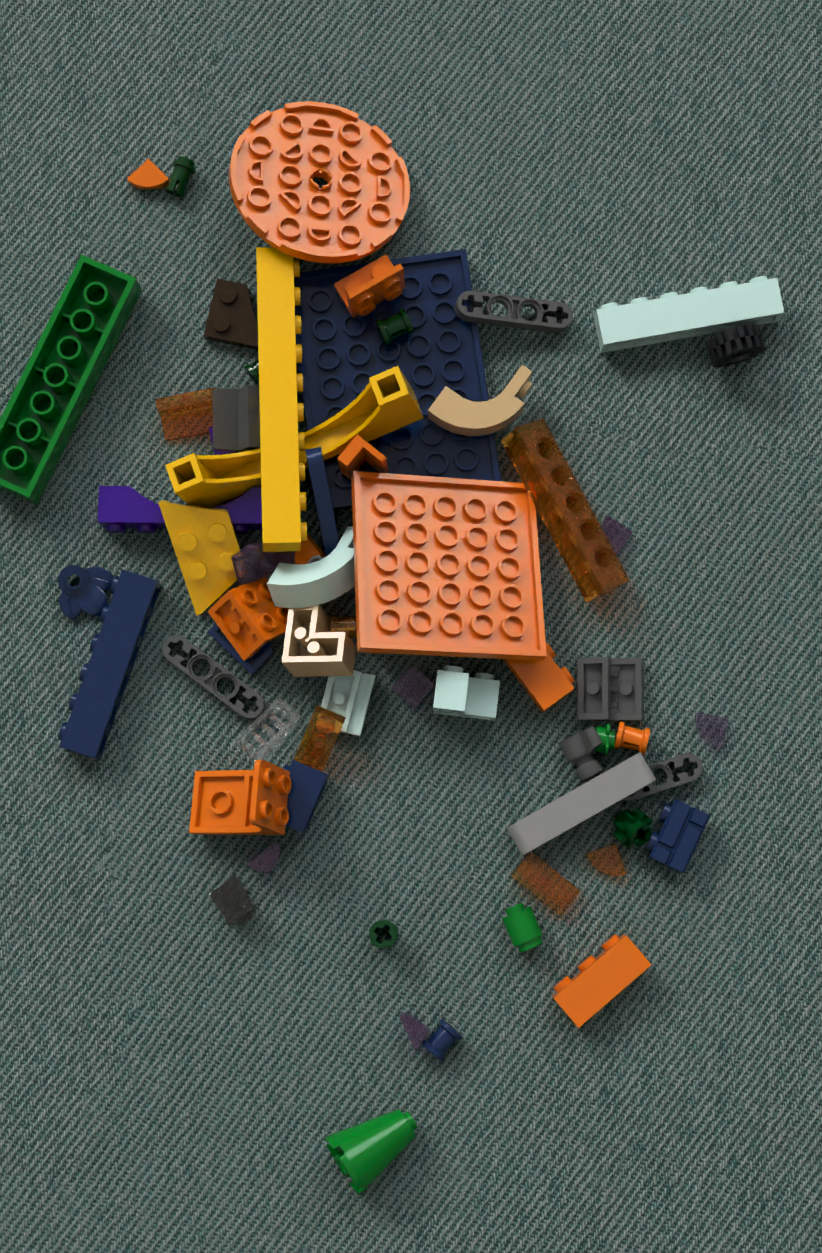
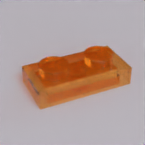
[294,705,346,772]
[511,851,580,916]

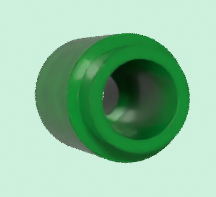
[502,903,543,953]

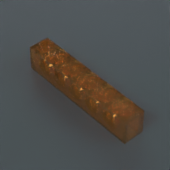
[501,418,630,603]

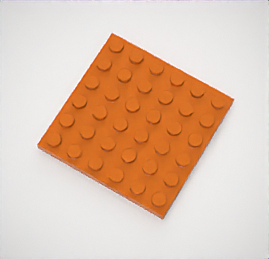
[351,471,547,661]

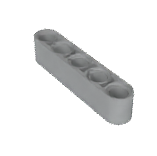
[506,752,657,856]

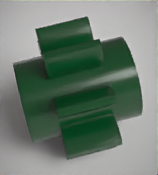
[612,807,653,849]

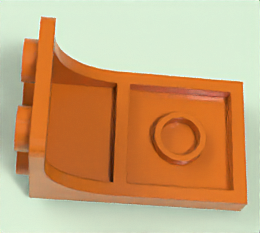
[189,760,292,835]

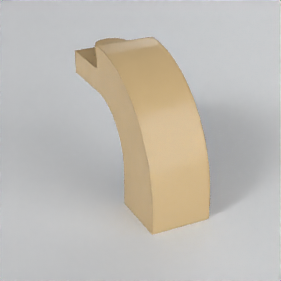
[428,365,533,436]

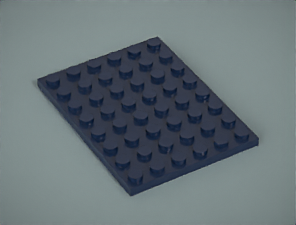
[294,249,501,510]

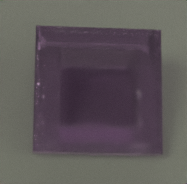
[247,842,283,874]
[400,1011,429,1051]

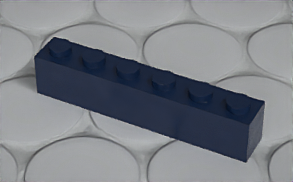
[58,569,162,760]

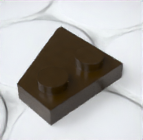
[204,278,258,350]

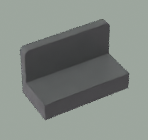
[212,385,260,452]

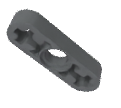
[622,753,703,802]

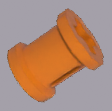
[614,721,650,756]

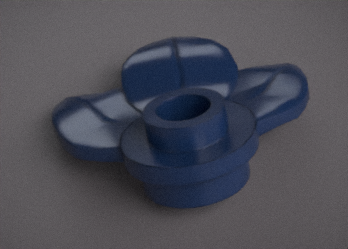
[58,565,115,620]

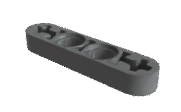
[454,290,573,333]
[162,635,265,720]

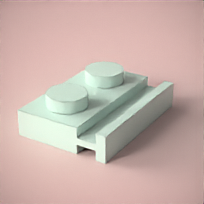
[316,670,376,737]

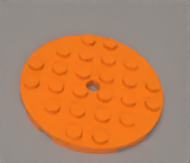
[229,101,410,264]

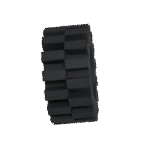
[706,323,766,368]

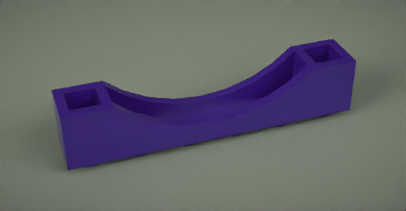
[98,486,262,534]

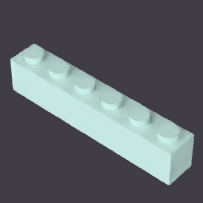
[594,276,785,353]

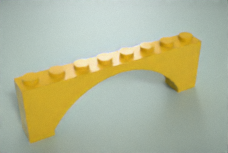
[165,366,424,509]

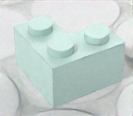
[433,665,500,721]

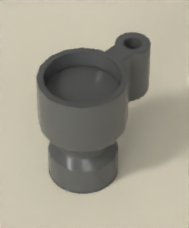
[558,725,603,781]

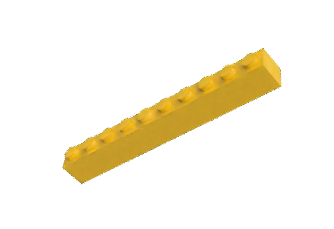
[256,247,307,552]

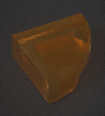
[586,844,626,876]

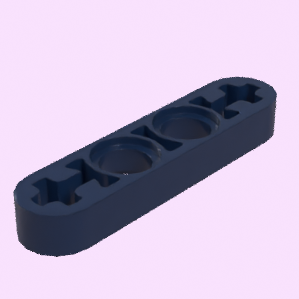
[305,447,339,556]

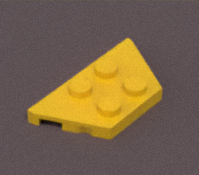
[159,500,247,616]

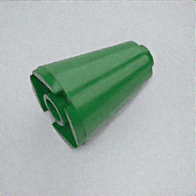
[324,1109,418,1195]

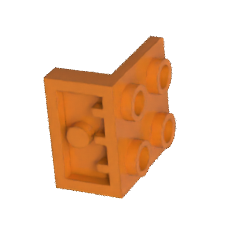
[334,254,405,318]
[208,576,289,661]

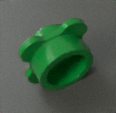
[595,724,615,756]

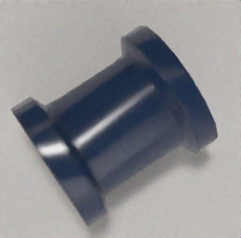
[421,1018,463,1062]

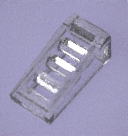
[235,697,302,763]

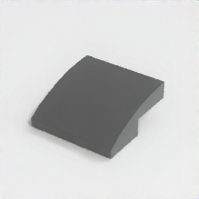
[577,657,644,721]

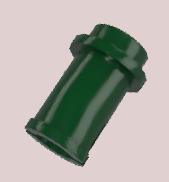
[165,156,196,198]

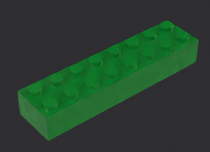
[0,254,142,505]

